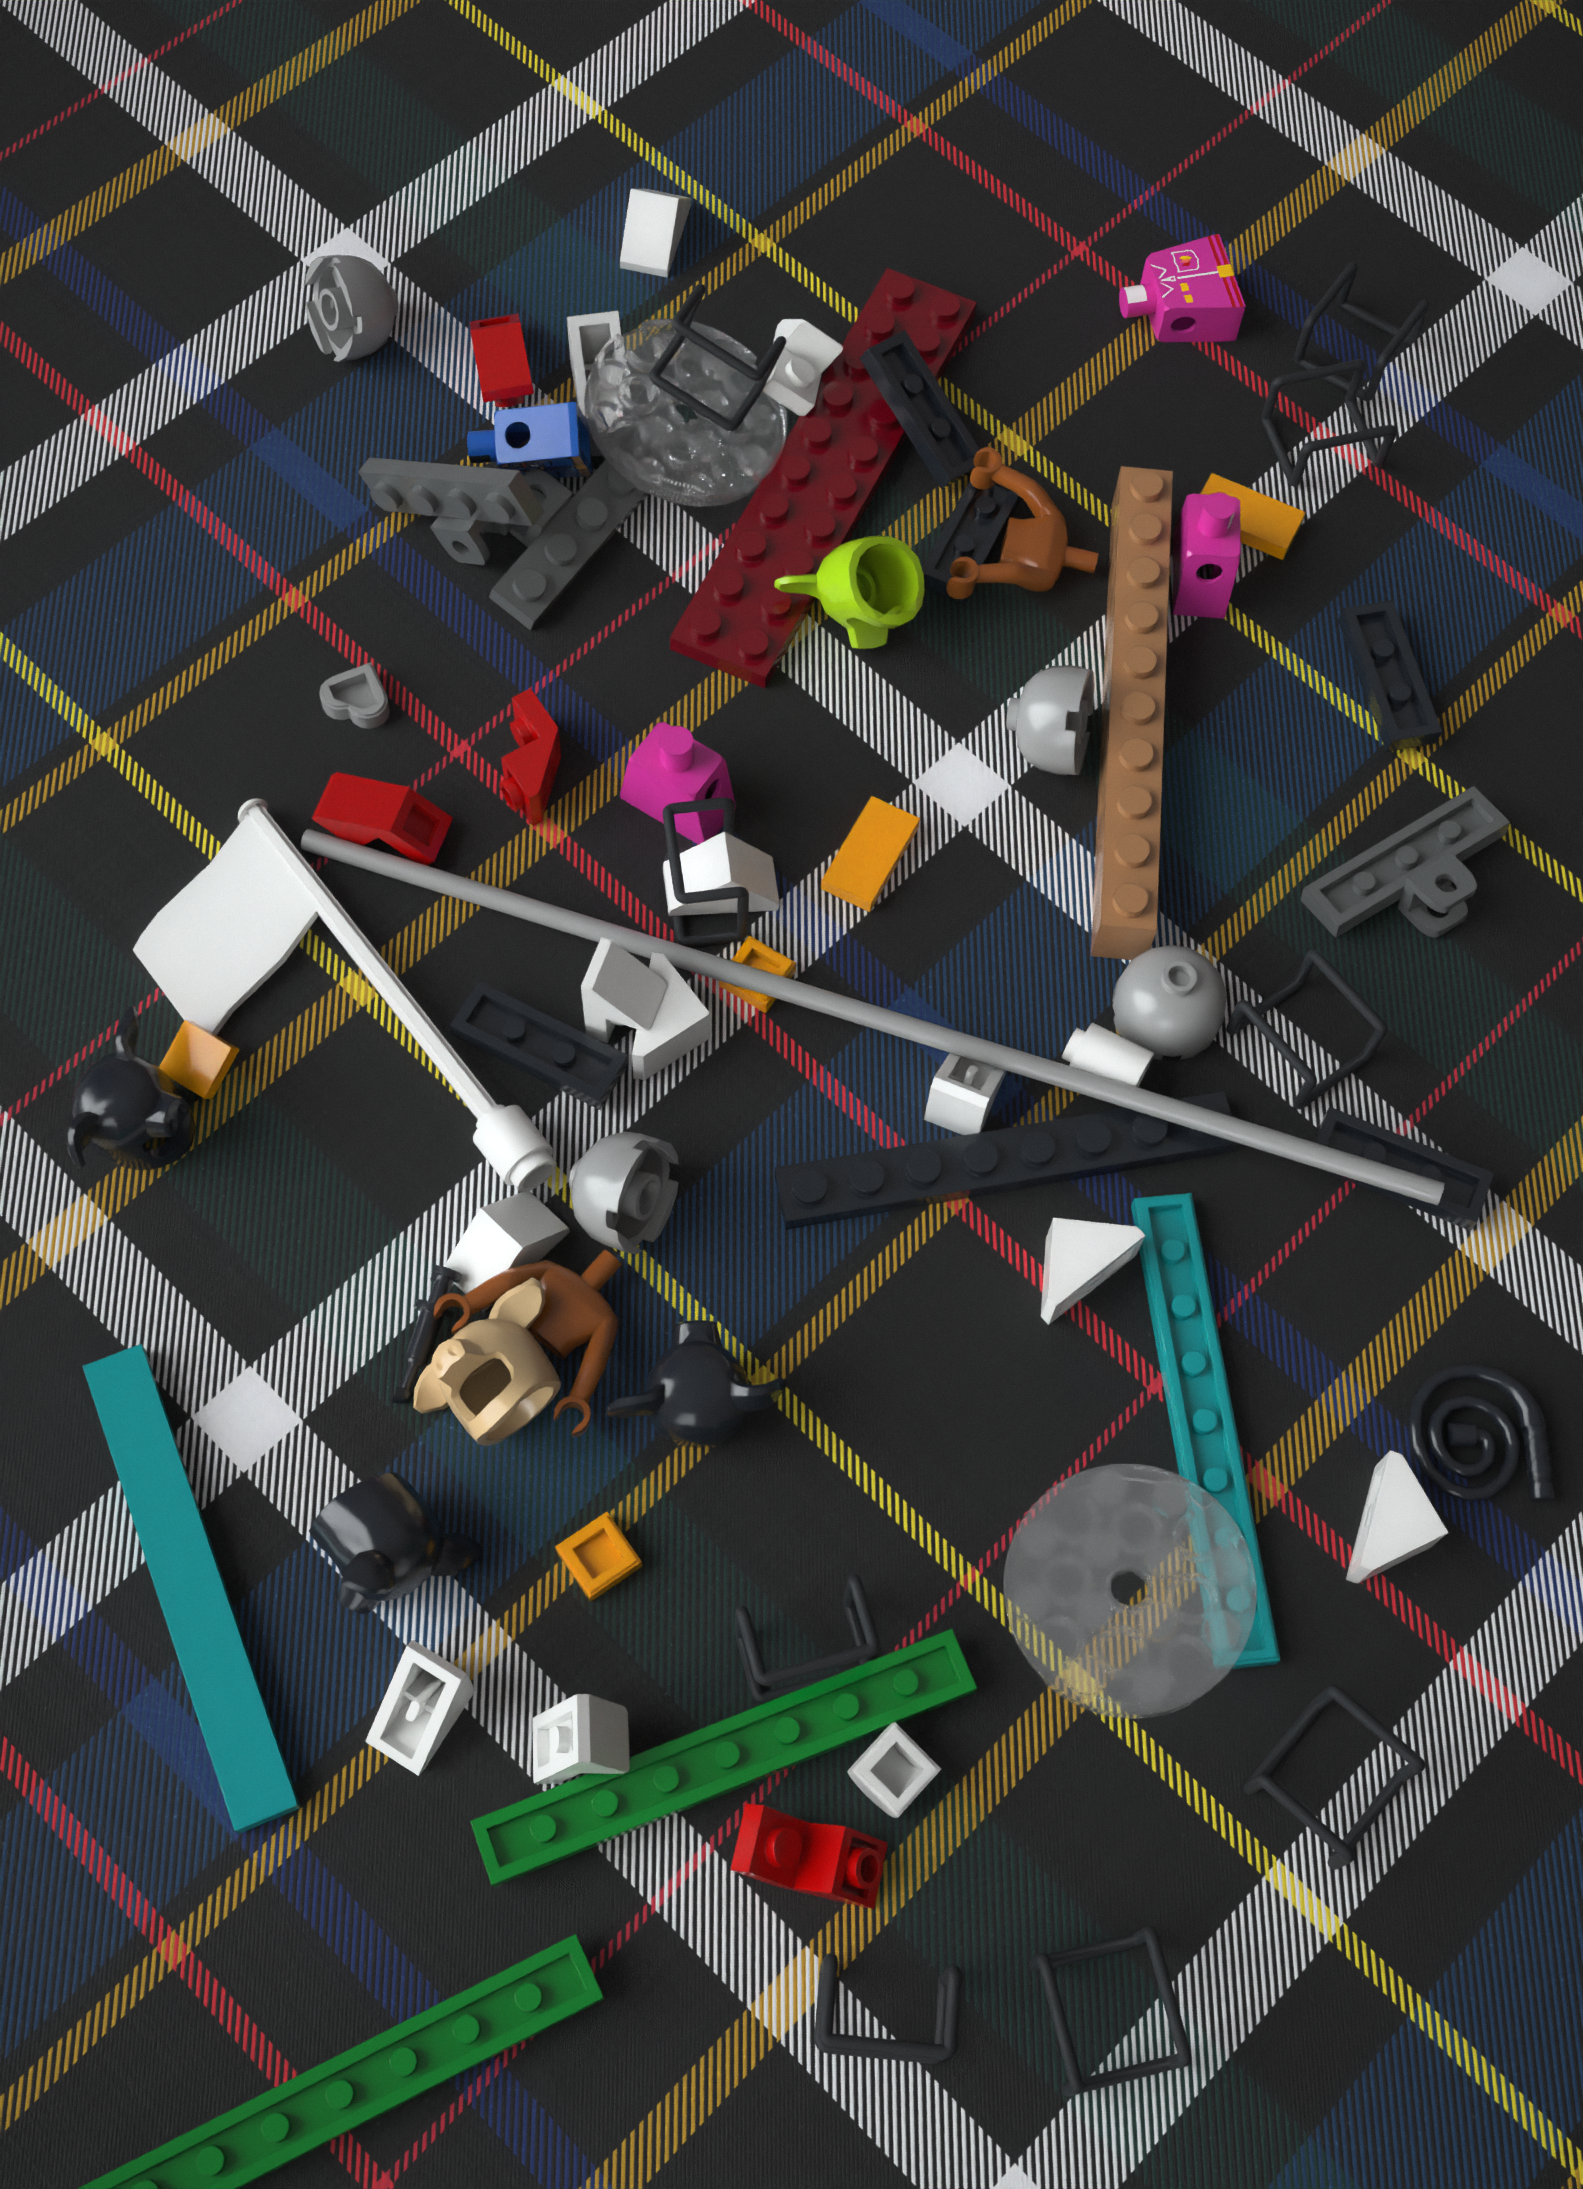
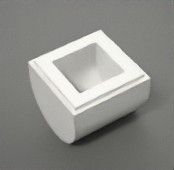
[847,1722,941,1818]

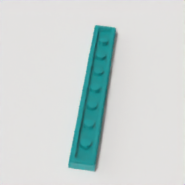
[1131,1193,1280,1671]
[82,1344,301,1834]

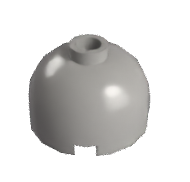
[305,254,398,362]
[1006,665,1095,776]
[1112,945,1227,1060]
[569,1132,679,1255]

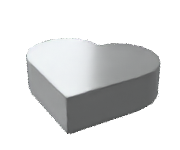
[319,662,390,729]

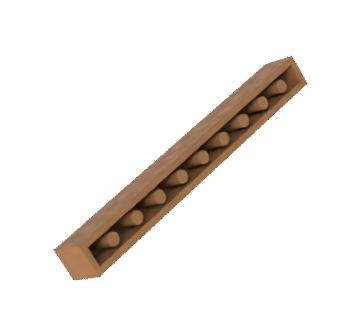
[1091,466,1173,960]

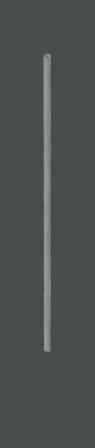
[301,829,1445,1205]

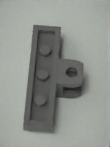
[489,448,656,630]
[358,457,544,565]
[1301,786,1510,938]

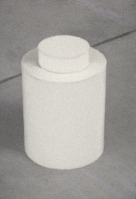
[1062,1022,1154,1087]

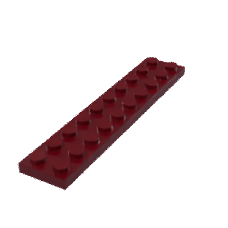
[670,268,977,689]

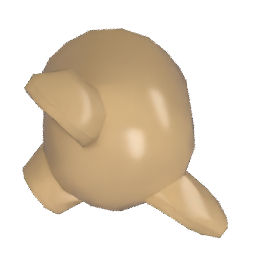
[413,1277,561,1446]

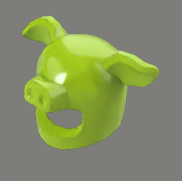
[774,536,925,649]

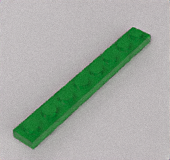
[470,1629,977,1888]
[78,1934,604,2189]

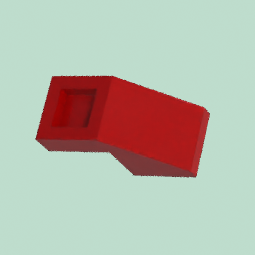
[469,313,534,407]
[499,688,561,826]
[311,772,453,865]
[730,1804,888,1909]

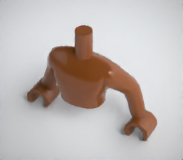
[946,447,1098,599]
[434,1250,621,1437]

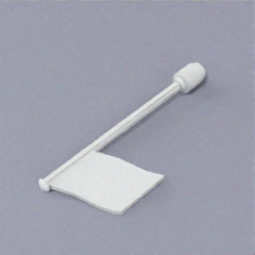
[133,798,557,1192]

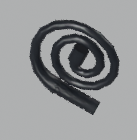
[1408,1363,1556,1503]

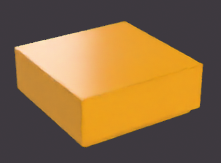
[719,936,796,1013]
[159,1020,240,1099]
[555,1512,642,1602]

